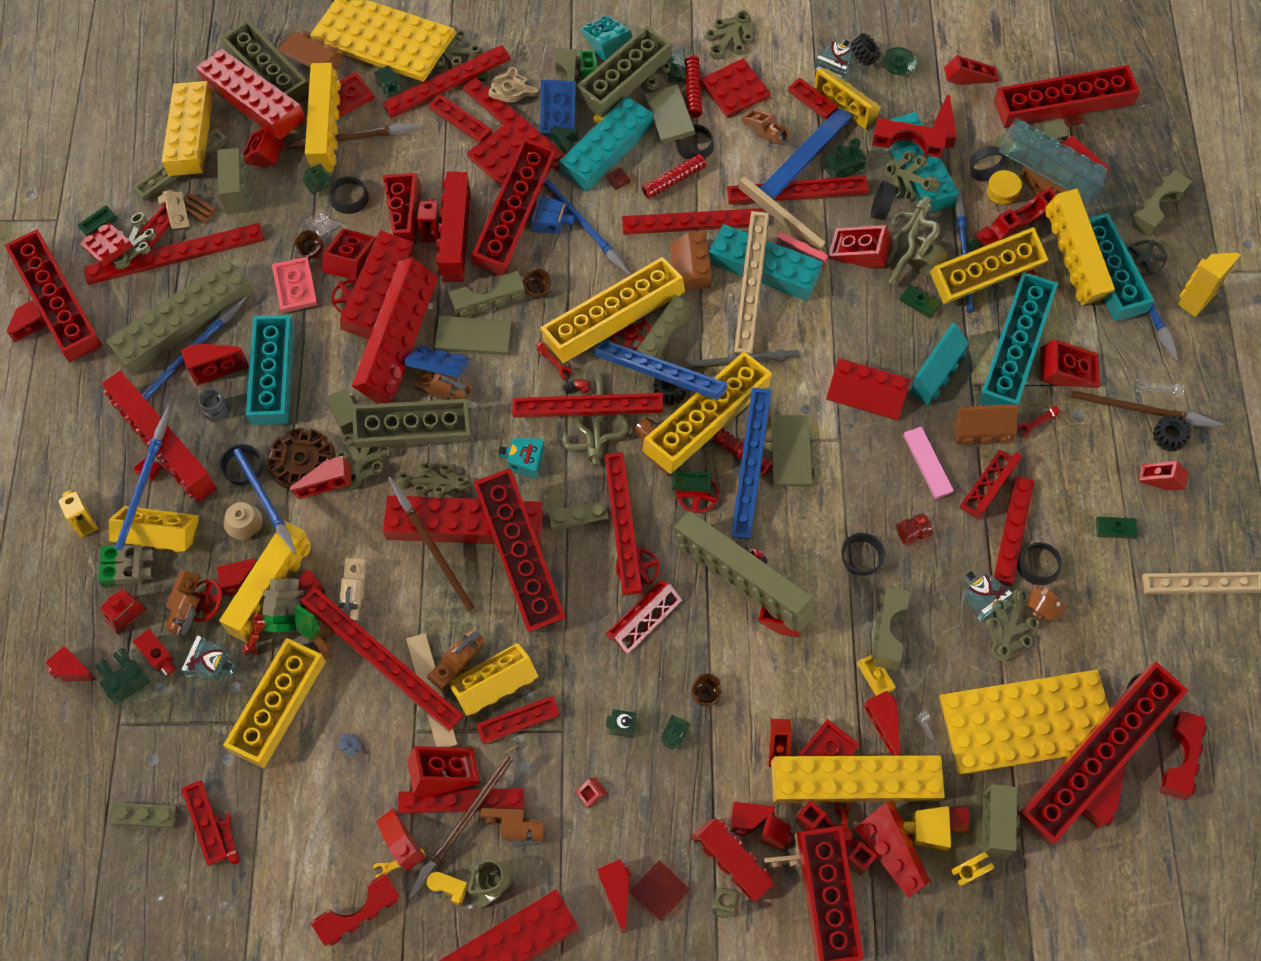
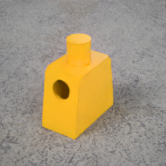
[59,490,98,538]
[903,807,951,851]

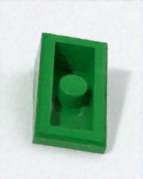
[579,50,597,80]
[295,605,321,640]

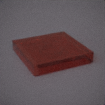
[630,860,690,922]

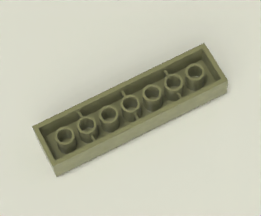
[105,258,253,376]
[674,511,815,633]

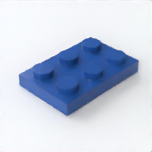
[540,79,576,134]
[405,346,470,378]

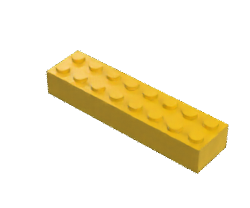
[540,257,685,364]
[642,352,772,474]
[771,756,945,803]

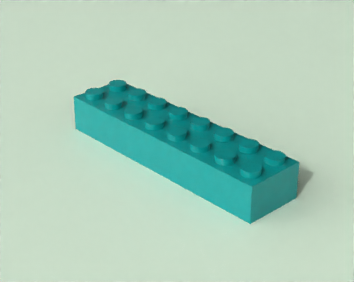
[977,272,1058,406]

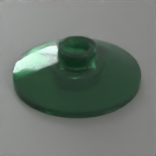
[882,47,916,75]

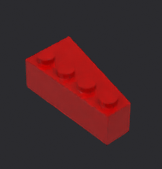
[382,173,422,244]
[855,799,931,898]
[690,818,774,902]

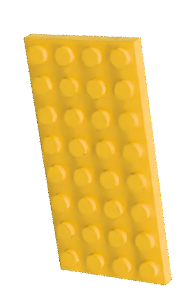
[310,0,456,82]
[939,669,1109,776]

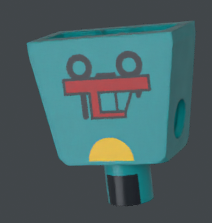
[498,438,545,479]

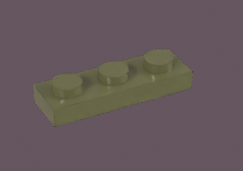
[548,501,609,531]
[110,802,178,829]

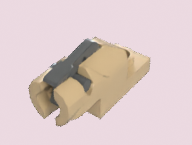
[339,558,366,620]

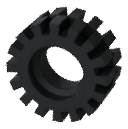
[850,33,881,67]
[653,378,687,405]
[1153,415,1191,452]

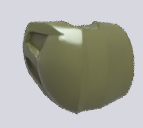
[907,236,950,276]
[467,860,512,908]

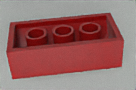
[826,358,911,421]

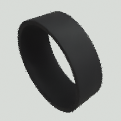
[676,124,714,160]
[969,146,1009,181]
[330,176,369,214]
[871,180,896,220]
[219,444,262,486]
[841,533,885,576]
[1017,542,1062,586]

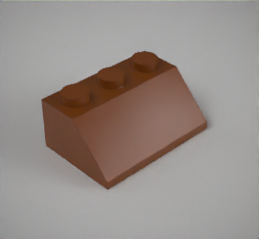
[278,30,343,72]
[670,231,712,290]
[953,404,1018,446]

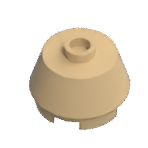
[223,502,262,540]

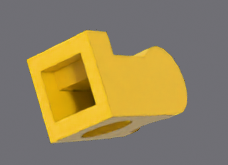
[427,872,468,906]

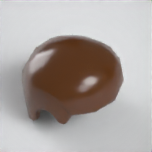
[294,229,324,259]
[523,268,551,297]
[691,673,722,707]

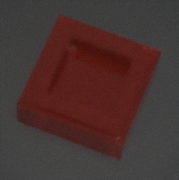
[1063,114,1084,127]
[606,167,630,190]

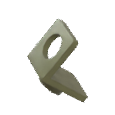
[712,888,737,918]

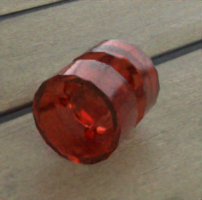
[896,513,933,546]

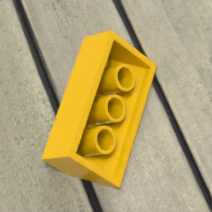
[814,68,881,130]
[1178,253,1241,317]
[109,506,199,552]
[449,643,539,716]

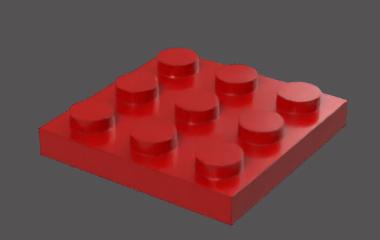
[700,58,771,118]
[467,123,523,187]

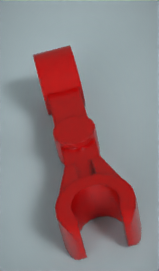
[536,341,572,380]
[1017,406,1060,438]
[242,615,265,656]
[835,803,852,847]
[216,811,240,865]

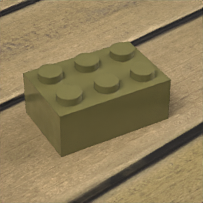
[217,148,250,214]
[981,784,1020,859]

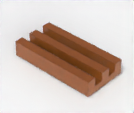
[183,192,216,224]

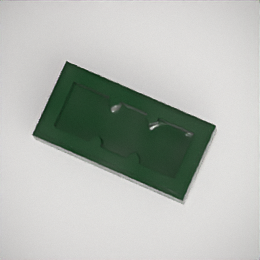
[77,205,118,237]
[899,285,941,318]
[672,470,712,493]
[1096,517,1138,539]

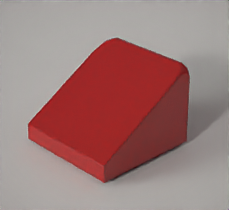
[133,458,162,482]
[575,777,607,808]
[949,808,969,832]

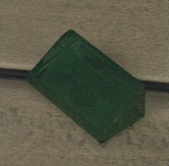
[668,48,686,82]

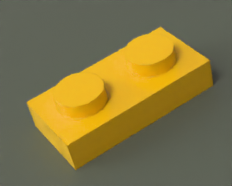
[857,655,896,696]

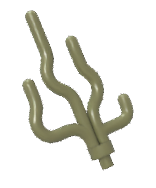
[886,196,940,286]
[562,372,631,467]

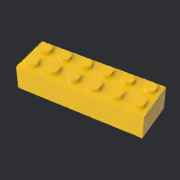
[305,63,341,172]
[162,81,213,176]
[1046,188,1115,306]
[930,227,1048,304]
[219,520,311,643]
[223,638,326,769]

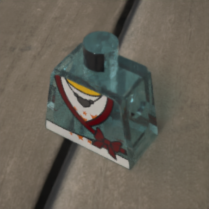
[815,40,853,80]
[963,571,1013,621]
[181,635,235,681]

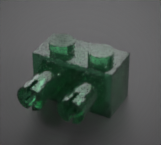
[824,138,867,178]
[95,648,151,705]

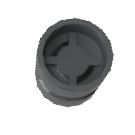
[198,388,228,421]

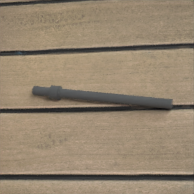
[689,349,800,368]

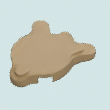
[489,67,538,102]

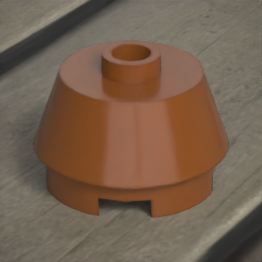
[1027,584,1068,623]

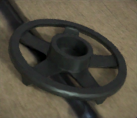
[1127,239,1167,276]

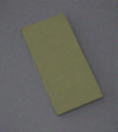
[645,84,695,144]
[435,316,512,355]
[771,415,812,487]

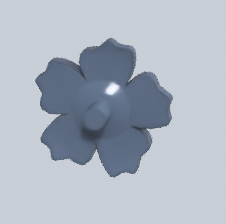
[338,733,362,757]

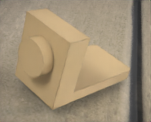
[158,190,189,229]
[763,833,801,869]

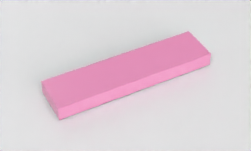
[903,426,954,500]

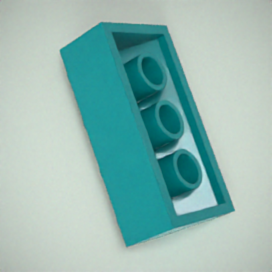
[909,323,969,406]

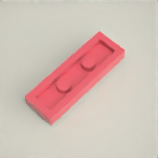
[776,232,828,270]

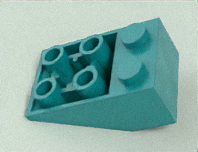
[580,16,633,61]

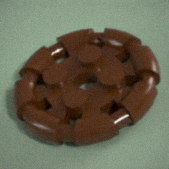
[266,428,335,490]

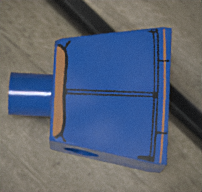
[531,195,575,234]

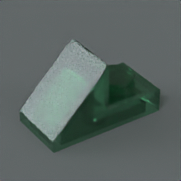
[551,126,578,154]

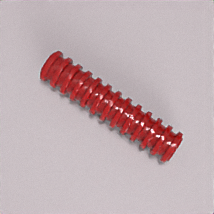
[685,56,702,118]
[642,154,706,199]
[710,428,773,476]

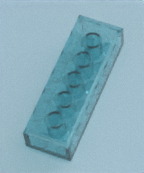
[999,119,1108,203]

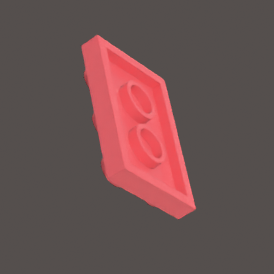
[272,257,318,313]

